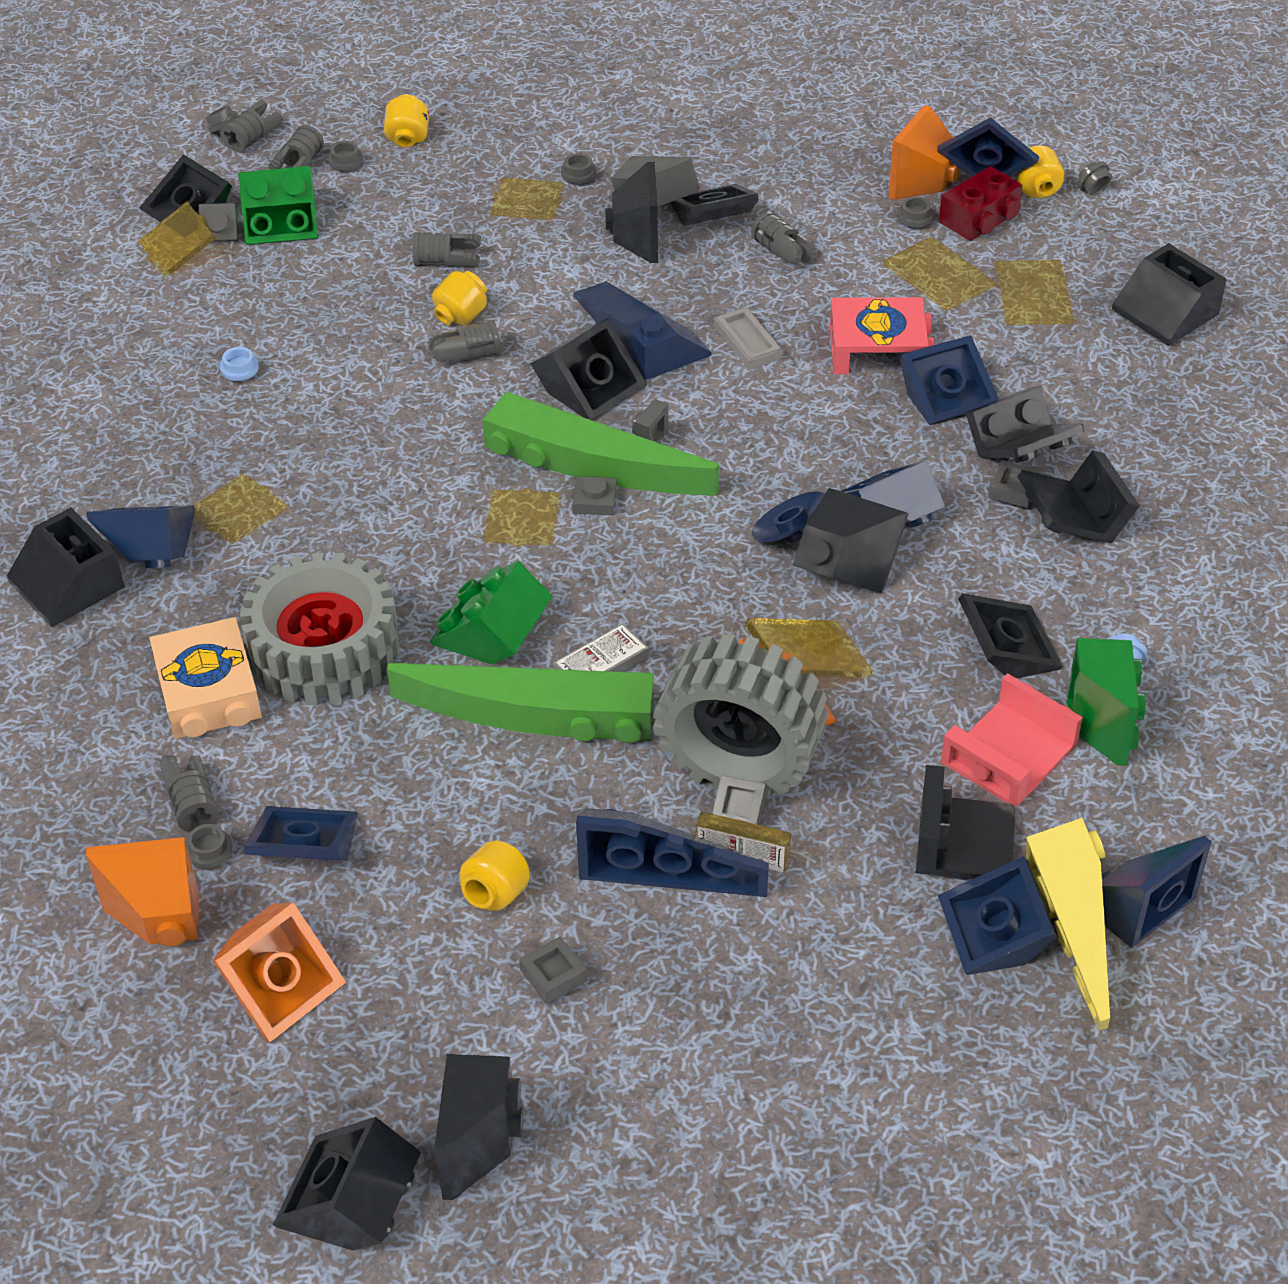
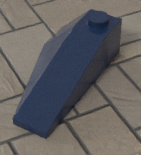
[574,281,712,380]
[576,808,769,897]

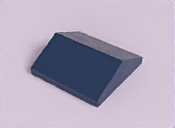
[900,335,999,425]
[244,806,357,861]
[938,856,1057,975]

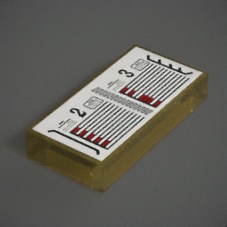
[696,812,792,872]

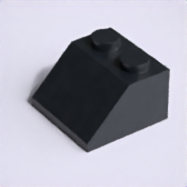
[530,318,647,420]
[434,1054,524,1200]
[273,1117,421,1251]

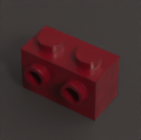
[939,166,1023,241]

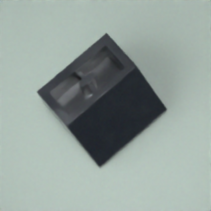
[1112,243,1227,346]
[7,507,125,628]

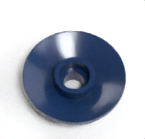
[752,491,825,542]

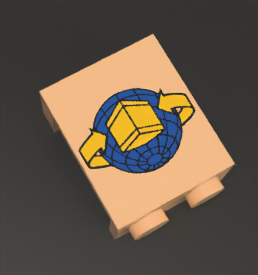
[149,617,262,739]

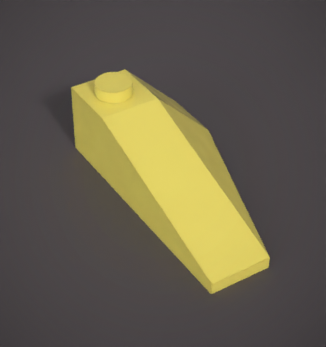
[1026,818,1110,1031]

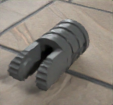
[220,99,284,153]
[268,125,324,170]
[751,211,818,264]
[413,232,481,267]
[428,320,501,363]
[160,755,219,832]

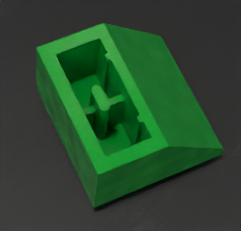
[238,166,318,245]
[429,560,553,665]
[1066,638,1146,766]

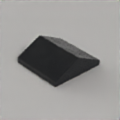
[139,154,232,239]
[670,184,759,226]
[958,593,1062,678]

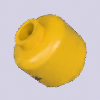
[383,94,429,147]
[1014,145,1065,198]
[432,271,487,326]
[459,840,530,911]

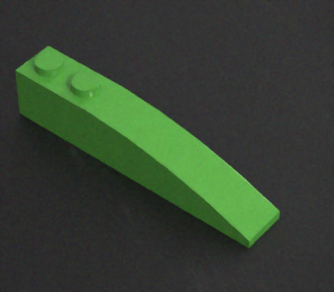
[482,392,719,496]
[387,663,654,743]

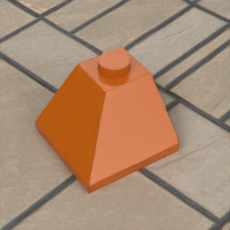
[888,105,961,200]
[86,837,199,946]
[213,902,346,1042]

